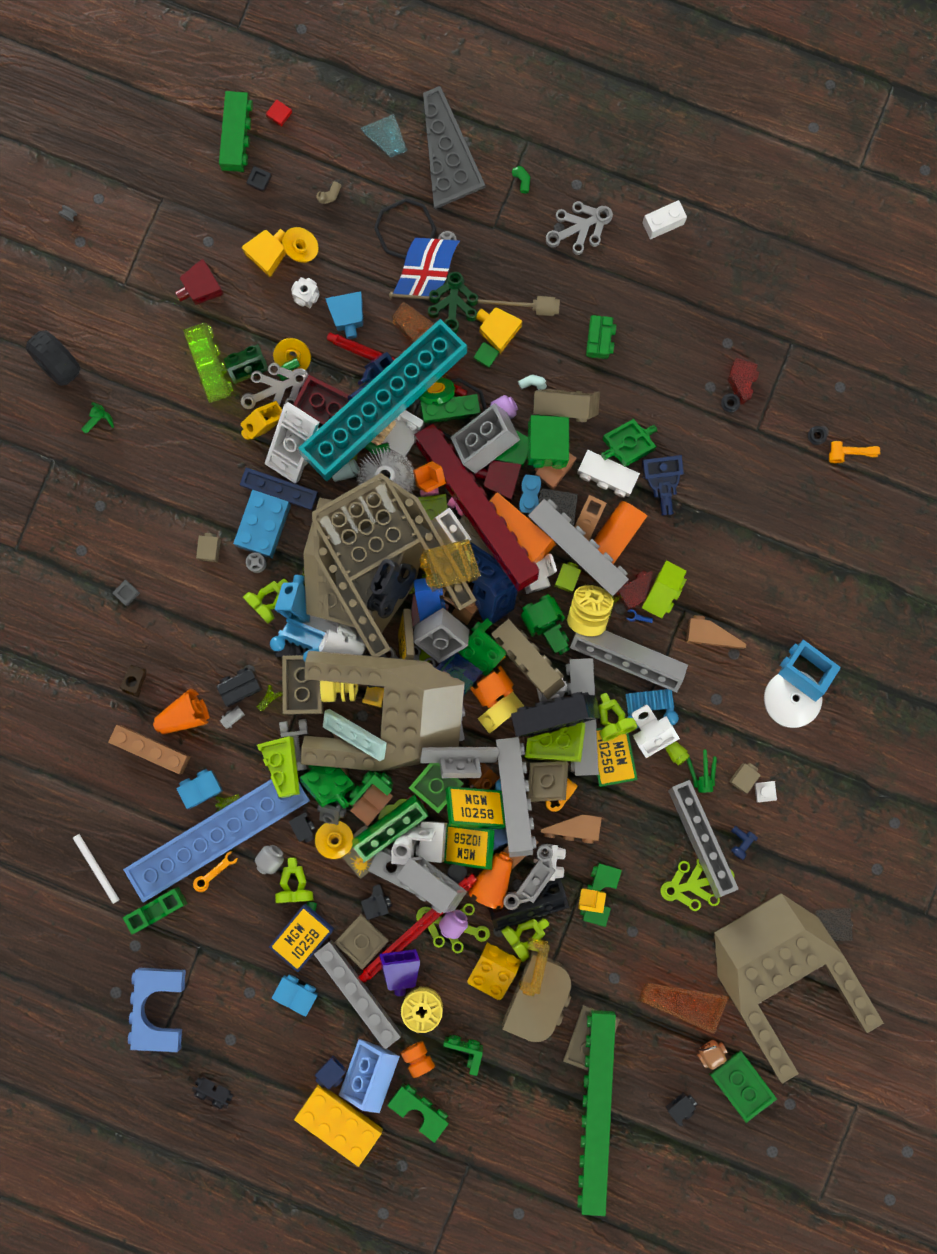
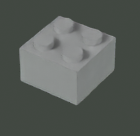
[413,608,469,663]

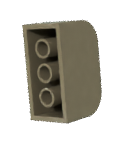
[502,951,571,1042]

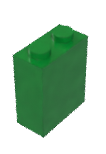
[528,415,569,469]

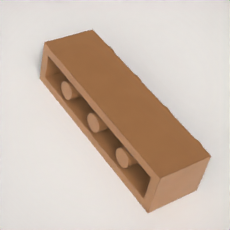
[108,725,191,774]

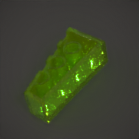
[183,322,234,403]

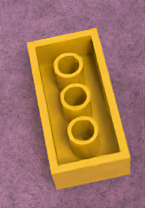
[294,1084,383,1167]

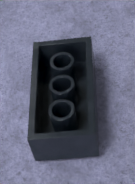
[511,692,601,737]

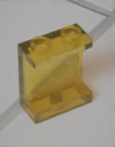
[420,539,481,592]
[519,937,550,996]

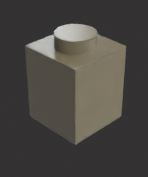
[196,533,221,562]
[729,763,761,794]

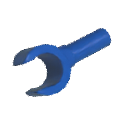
[626,609,653,623]

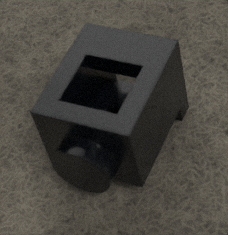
[289,812,316,843]
[666,1092,698,1127]

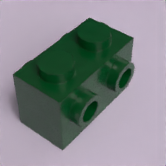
[224,344,268,384]

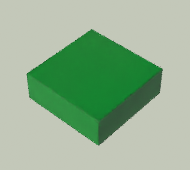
[473,342,499,369]

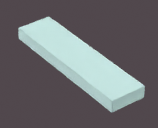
[323,709,387,761]

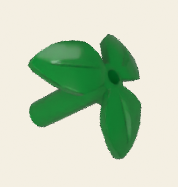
[81,402,114,434]

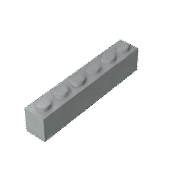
[528,499,629,596]
[570,630,688,693]
[566,658,599,776]
[496,737,536,858]
[668,780,738,899]
[314,940,402,1049]

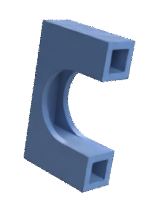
[128,968,186,1052]

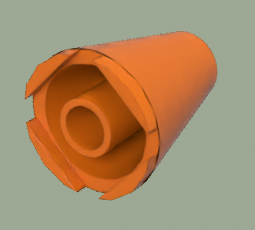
[153,689,209,735]
[467,851,513,909]

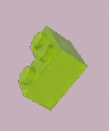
[642,560,687,618]

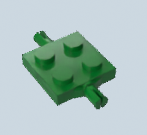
[601,419,657,467]
[300,765,354,809]

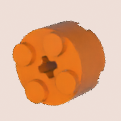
[469,665,514,708]

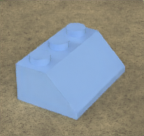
[339,1039,400,1113]

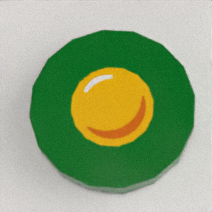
[418,377,455,404]

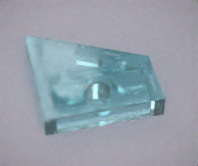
[361,114,408,158]

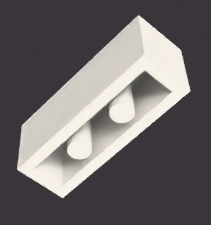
[577,450,640,498]

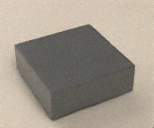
[112,579,140,606]

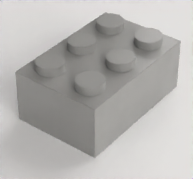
[451,403,520,473]
[396,857,467,914]

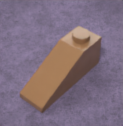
[686,616,746,649]

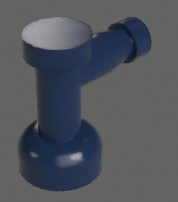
[731,826,758,861]

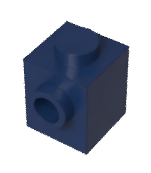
[315,1055,347,1090]

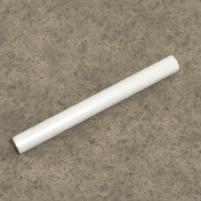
[73,834,120,904]

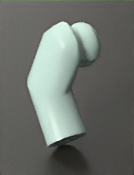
[518,375,547,390]

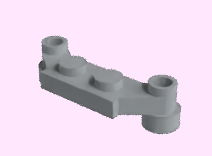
[504,844,555,910]

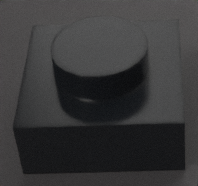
[246,166,272,192]

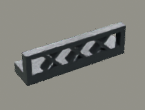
[488,879,569,931]

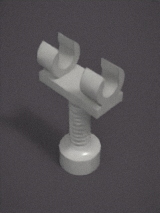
[279,719,308,771]

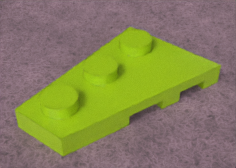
[525,722,585,762]
[257,736,300,798]

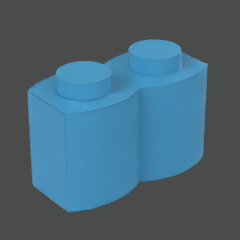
[519,474,541,517]
[176,769,223,809]
[272,974,318,1017]

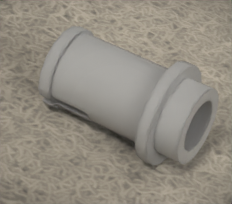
[220,705,245,729]

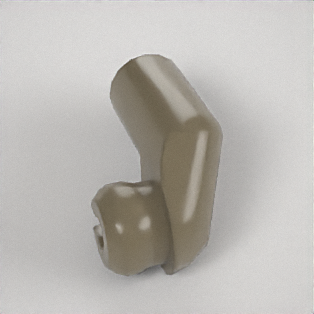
[316,181,342,204]

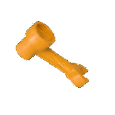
[829,441,880,463]
[193,851,238,892]

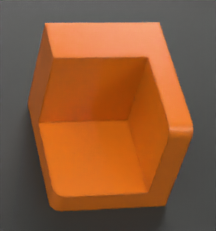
[413,461,446,493]

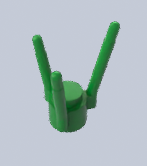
[687,749,717,793]

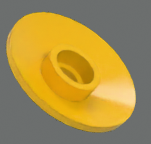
[282,227,318,263]
[273,338,311,371]
[315,821,354,859]

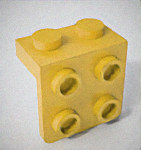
[467,942,521,1000]

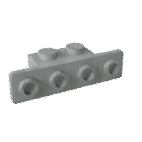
[420,747,499,778]

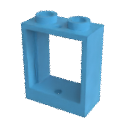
[778,640,841,702]

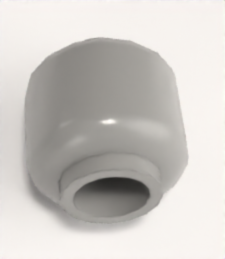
[255,845,284,874]

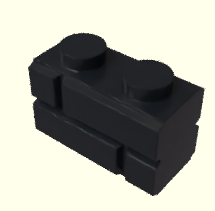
[217,667,263,707]

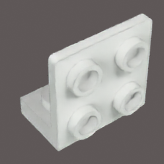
[382,410,425,457]

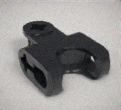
[367,559,417,619]

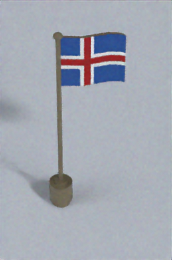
[389,238,560,316]

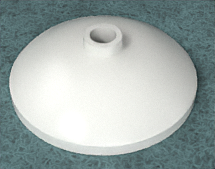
[764,671,822,728]

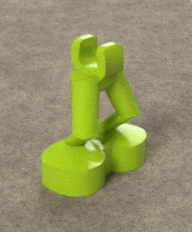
[243,579,288,624]
[598,693,637,742]
[275,858,314,903]
[501,918,549,962]

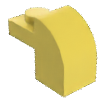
[478,692,524,734]

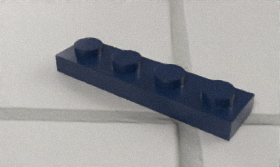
[240,467,318,511]

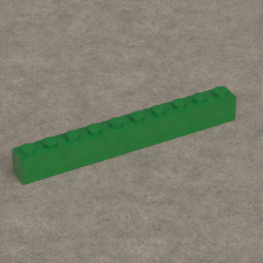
[577,1010,616,1216]

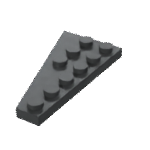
[423,86,485,210]

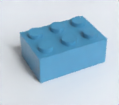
[233,490,291,559]

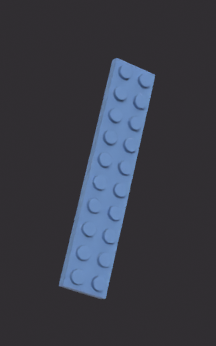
[123,779,310,903]

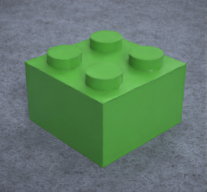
[409,763,464,813]

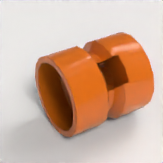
[400,1041,435,1078]

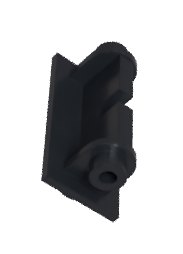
[192,1077,233,1109]

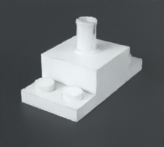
[265,402,320,484]

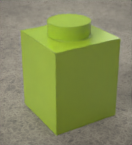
[554,562,581,593]

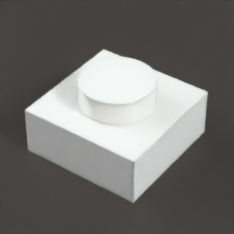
[754,781,777,802]

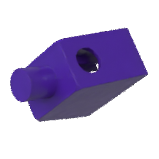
[379,949,420,996]

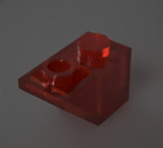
[728,358,759,404]
[617,570,653,611]

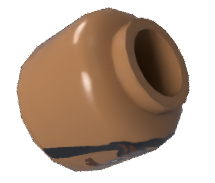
[697,1040,728,1070]

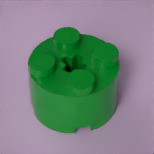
[521,594,565,637]

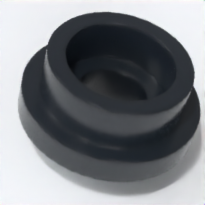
[721,393,740,413]
[808,426,827,445]

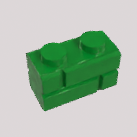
[586,315,616,359]

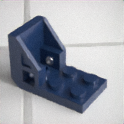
[451,542,517,623]

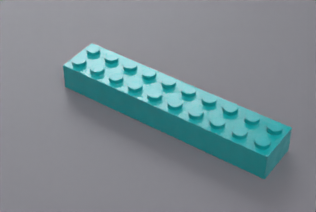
[298,319,467,481]

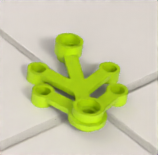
[661,859,735,911]
[416,903,490,953]

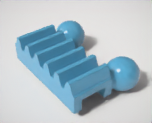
[270,618,325,662]
[625,689,679,730]

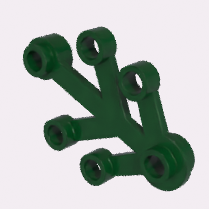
[428,272,478,334]

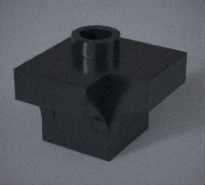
[361,883,392,920]

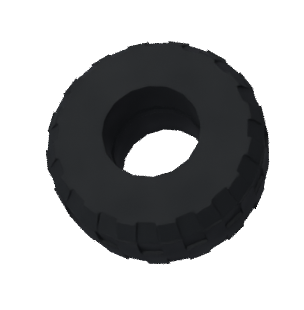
[26,330,81,386]

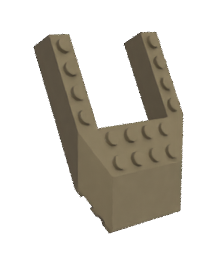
[312,473,477,657]
[301,651,465,771]
[714,893,884,1084]

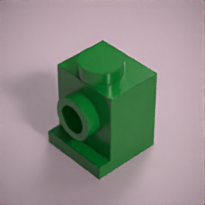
[543,624,570,655]

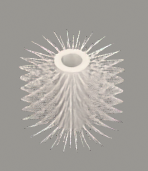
[356,448,414,493]

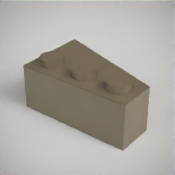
[533,389,600,422]

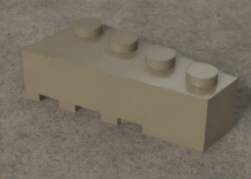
[491,619,565,700]

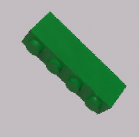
[219,91,253,172]
[352,795,428,862]

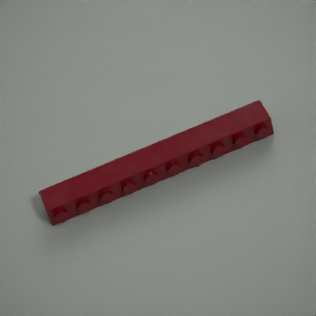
[414,423,539,591]

